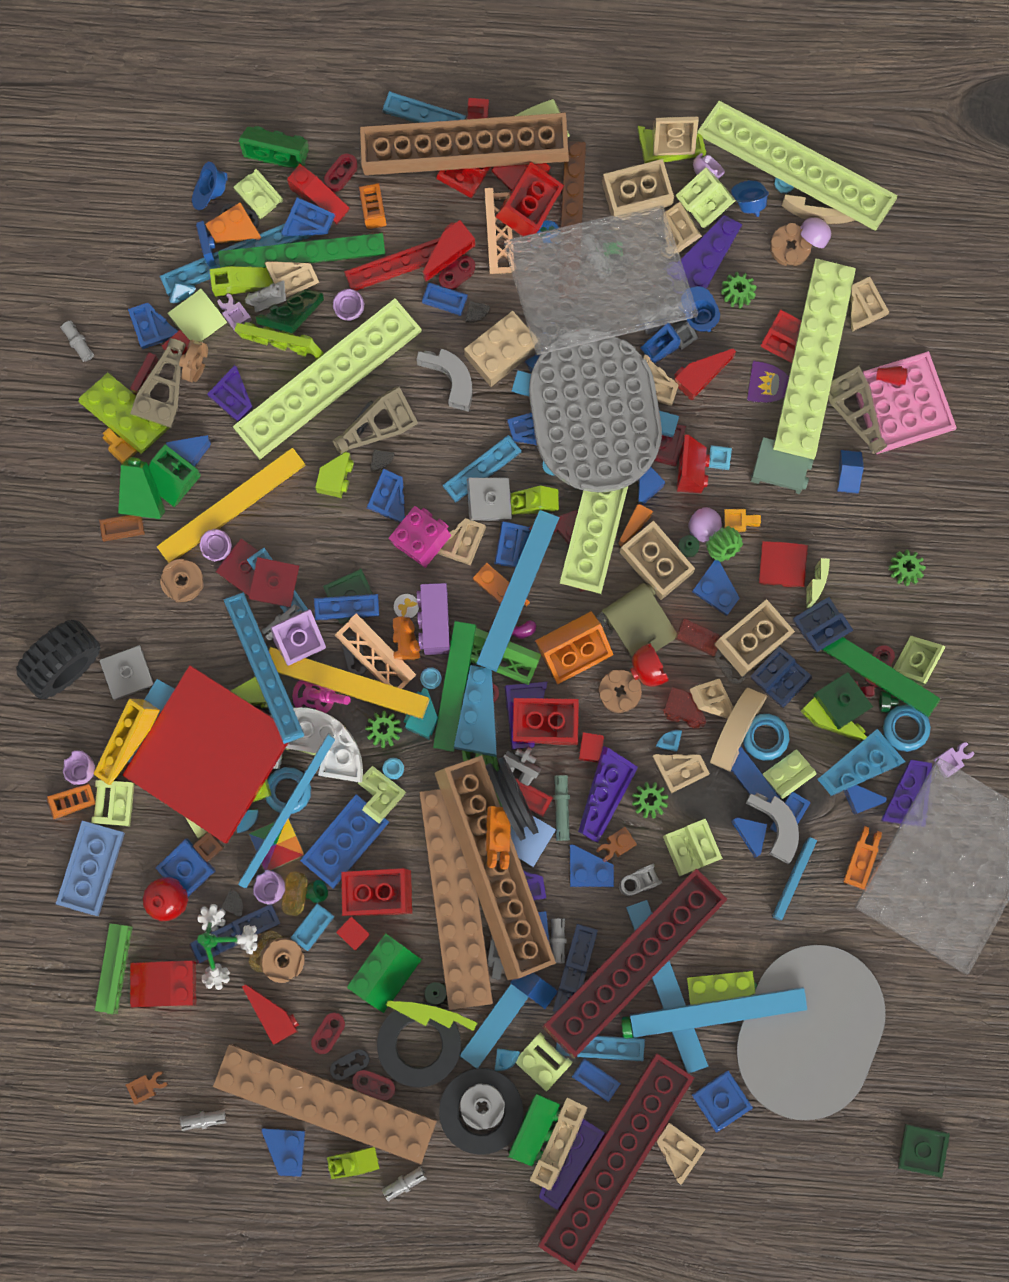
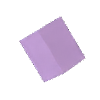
[271,609,326,666]

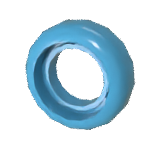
[883,704,931,752]
[743,714,790,761]
[266,767,312,815]

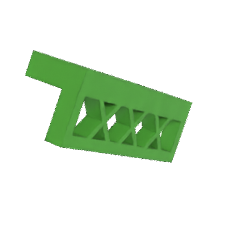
[471,628,541,685]
[95,924,133,1014]

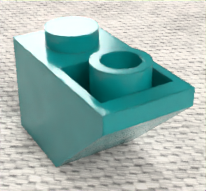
[404,688,438,739]

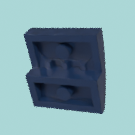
[793,597,853,653]
[750,646,812,708]

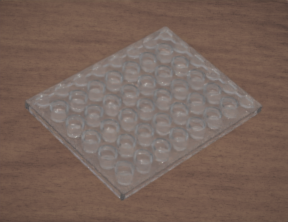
[504,205,698,355]
[854,758,1009,975]

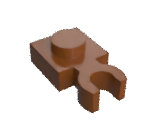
[596,827,637,862]
[126,1071,168,1105]

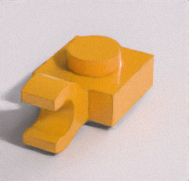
[102,428,138,463]
[724,509,761,532]

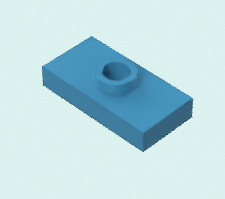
[291,903,335,951]

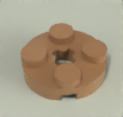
[770,223,812,266]
[179,339,208,383]
[160,559,204,602]
[599,670,642,713]
[260,938,304,983]

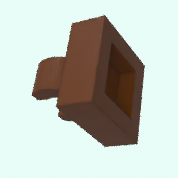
[193,832,225,862]

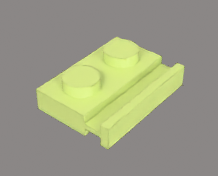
[233,169,283,220]
[762,749,816,799]

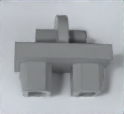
[503,747,541,786]

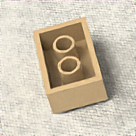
[602,159,674,221]
[464,311,539,387]
[620,521,695,600]
[714,599,795,676]

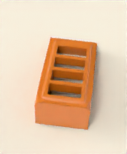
[359,183,387,229]
[618,504,653,547]
[47,784,95,819]

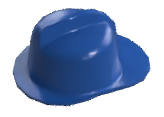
[192,162,227,210]
[731,181,769,217]
[680,286,720,333]

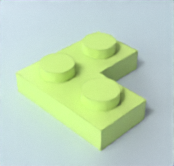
[358,766,406,823]

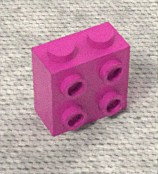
[388,506,452,568]

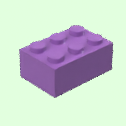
[417,583,450,655]

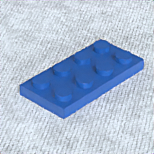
[300,794,390,889]

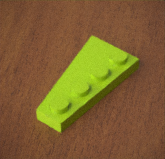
[234,322,324,360]

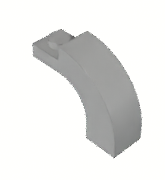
[417,349,472,412]
[746,793,799,864]

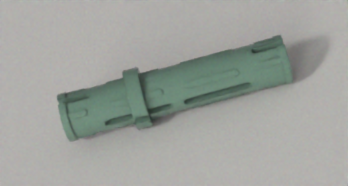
[553,775,570,841]

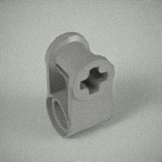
[619,863,663,896]

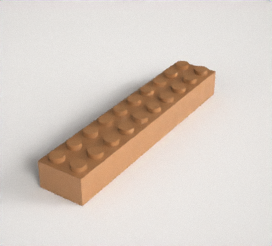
[360,113,569,175]
[434,756,556,980]
[420,789,493,1010]
[213,1044,437,1164]

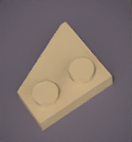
[663,202,701,259]
[264,261,319,298]
[851,277,889,331]
[643,355,678,406]
[437,518,486,566]
[690,679,734,719]
[652,754,710,793]
[656,1122,705,1185]

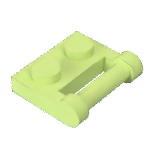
[91,780,134,826]
[516,1032,573,1091]

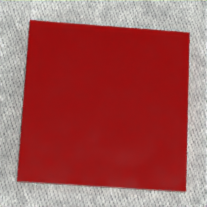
[122,665,289,843]

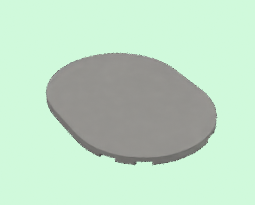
[529,331,662,492]
[737,945,885,1120]

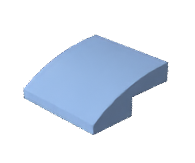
[510,816,556,867]

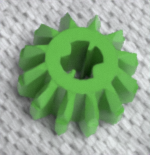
[721,272,757,308]
[706,526,743,562]
[889,550,926,586]
[365,711,402,748]
[632,782,668,819]

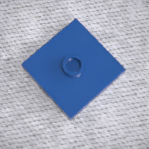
[156,838,216,897]
[691,1070,753,1133]

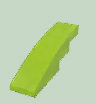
[387,1001,477,1031]

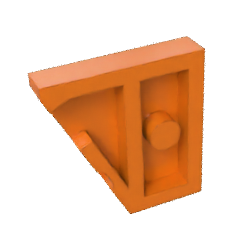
[205,203,262,243]
[393,616,421,660]

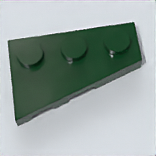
[256,289,324,333]

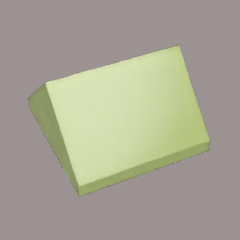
[893,636,945,687]

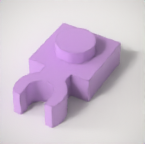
[217,293,252,330]
[933,742,974,778]

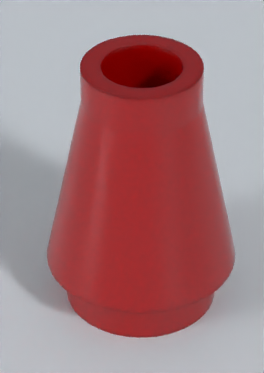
[876,366,908,387]

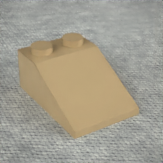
[653,117,698,156]

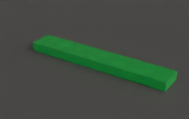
[433,621,477,752]
[822,637,941,717]

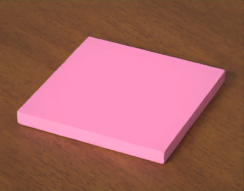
[855,351,957,454]

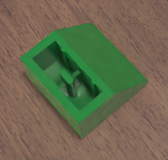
[149,445,201,508]

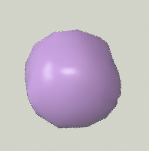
[693,153,725,179]
[801,217,831,248]
[333,289,364,321]
[688,507,722,542]
[199,529,232,561]
[63,751,95,785]
[253,870,285,904]

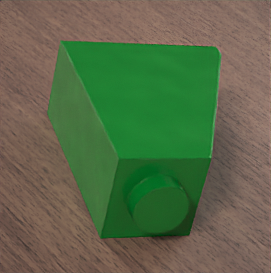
[118,458,165,519]

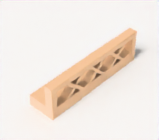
[485,188,514,274]
[335,614,416,689]

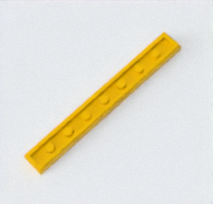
[156,448,306,563]
[269,647,430,719]

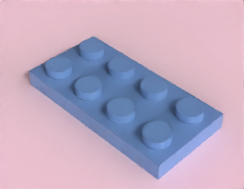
[56,821,125,917]

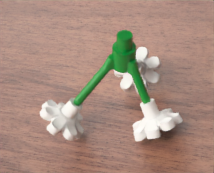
[197,904,258,990]

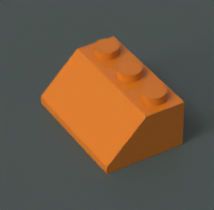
[535,611,613,685]

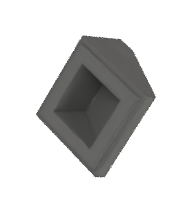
[672,319,698,350]

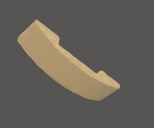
[782,195,855,224]
[711,687,767,771]
[530,1098,588,1190]

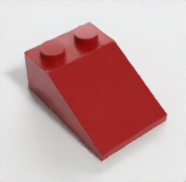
[495,162,564,240]
[677,435,710,494]
[513,698,579,745]
[341,868,412,916]
[130,961,196,1007]

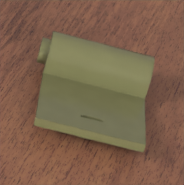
[601,583,679,658]

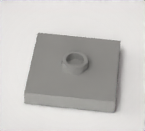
[467,478,512,521]
[100,645,154,701]

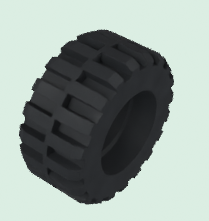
[16,620,100,699]

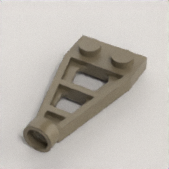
[130,338,186,428]
[828,366,887,454]
[332,386,418,454]

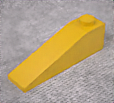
[94,699,160,785]

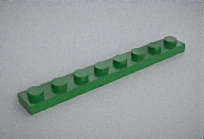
[218,233,385,268]

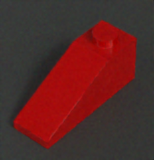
[287,164,350,224]
[423,220,475,282]
[674,349,736,400]
[242,984,299,1045]

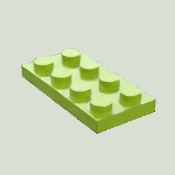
[79,373,169,454]

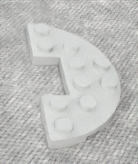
[269,707,363,783]

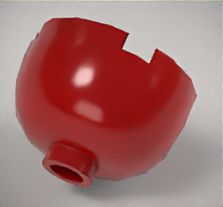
[630,643,669,687]
[143,877,188,921]

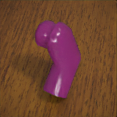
[512,620,536,639]

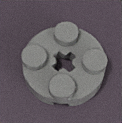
[460,1083,505,1129]

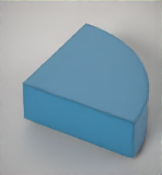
[169,281,196,303]
[656,730,682,752]
[237,810,259,833]
[495,1049,520,1071]

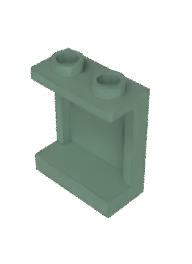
[750,437,814,494]

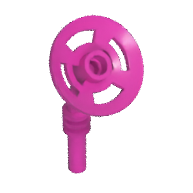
[292,680,350,713]

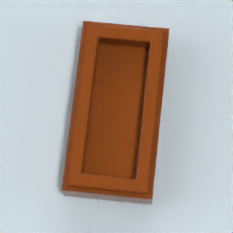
[99,515,145,542]

